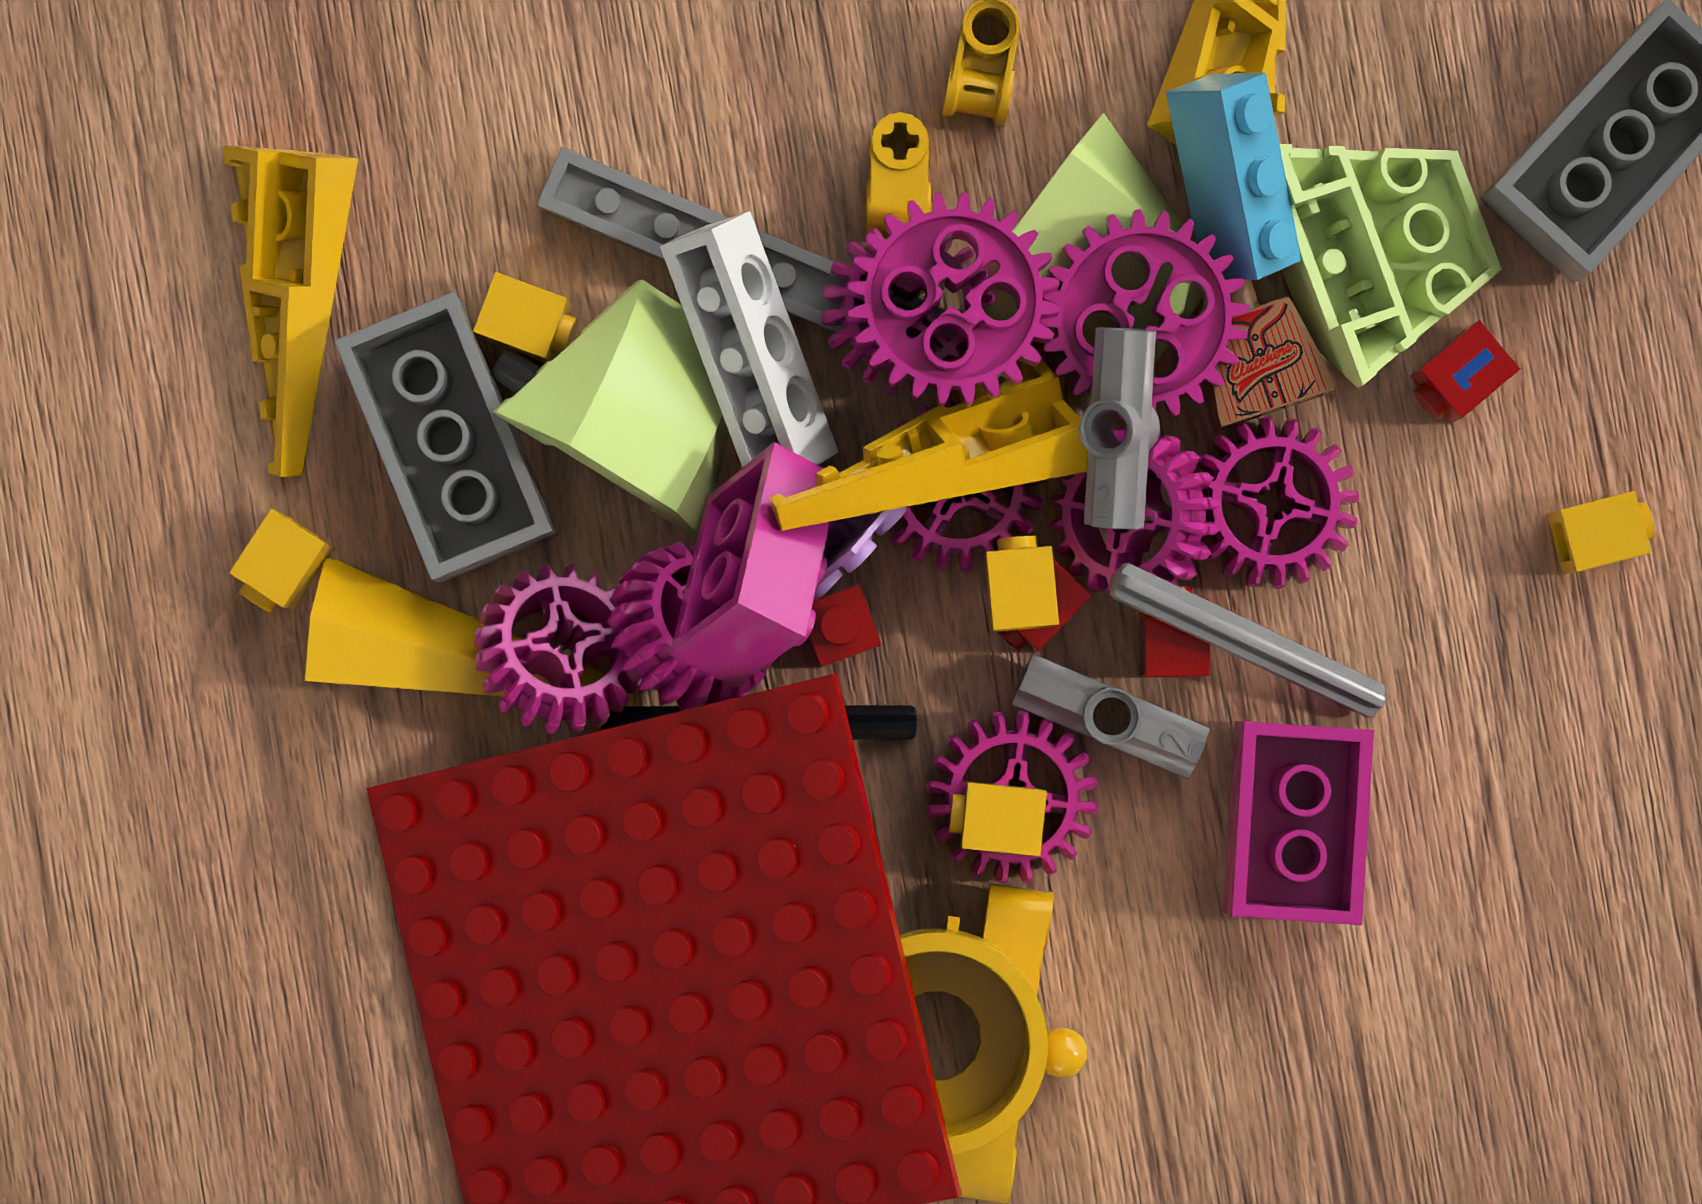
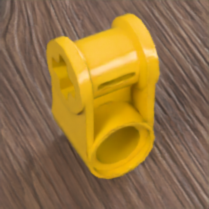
[942,0,1019,127]
[865,112,931,237]

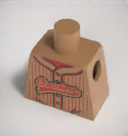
[1205,279,1337,432]

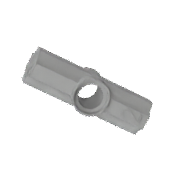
[1079,327,1160,529]
[1011,653,1210,779]

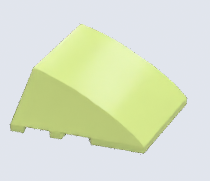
[958,113,1202,363]
[1280,144,1502,388]
[492,279,728,539]

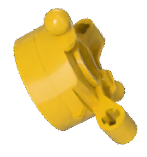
[900,883,1088,1204]

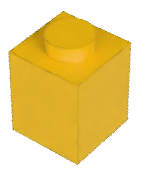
[473,272,578,363]
[1547,491,1655,575]
[229,508,335,613]
[984,536,1059,632]
[949,781,1047,856]

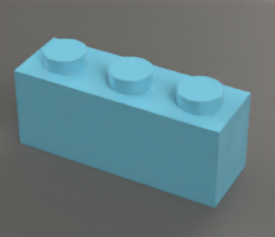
[1166,73,1302,280]

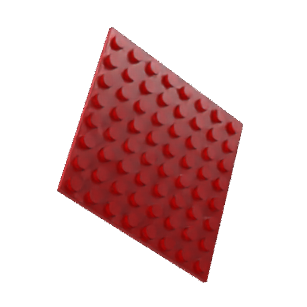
[366,673,962,1204]

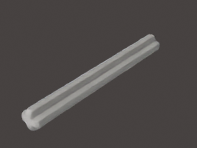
[1109,563,1387,718]

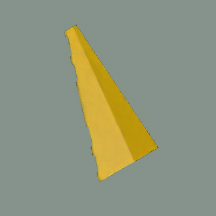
[1147,0,1286,146]
[223,145,358,477]
[770,359,1088,531]
[305,558,634,706]

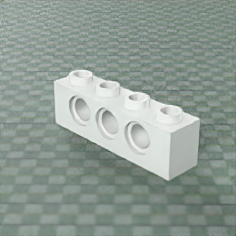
[660,211,839,468]

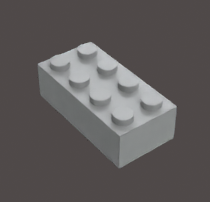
[1479,0,1702,283]
[334,292,558,583]

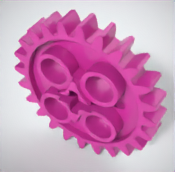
[847,192,1060,407]
[1039,209,1250,419]

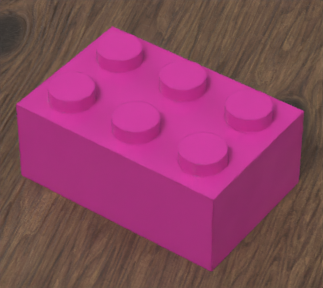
[669,442,835,688]
[1223,721,1374,925]

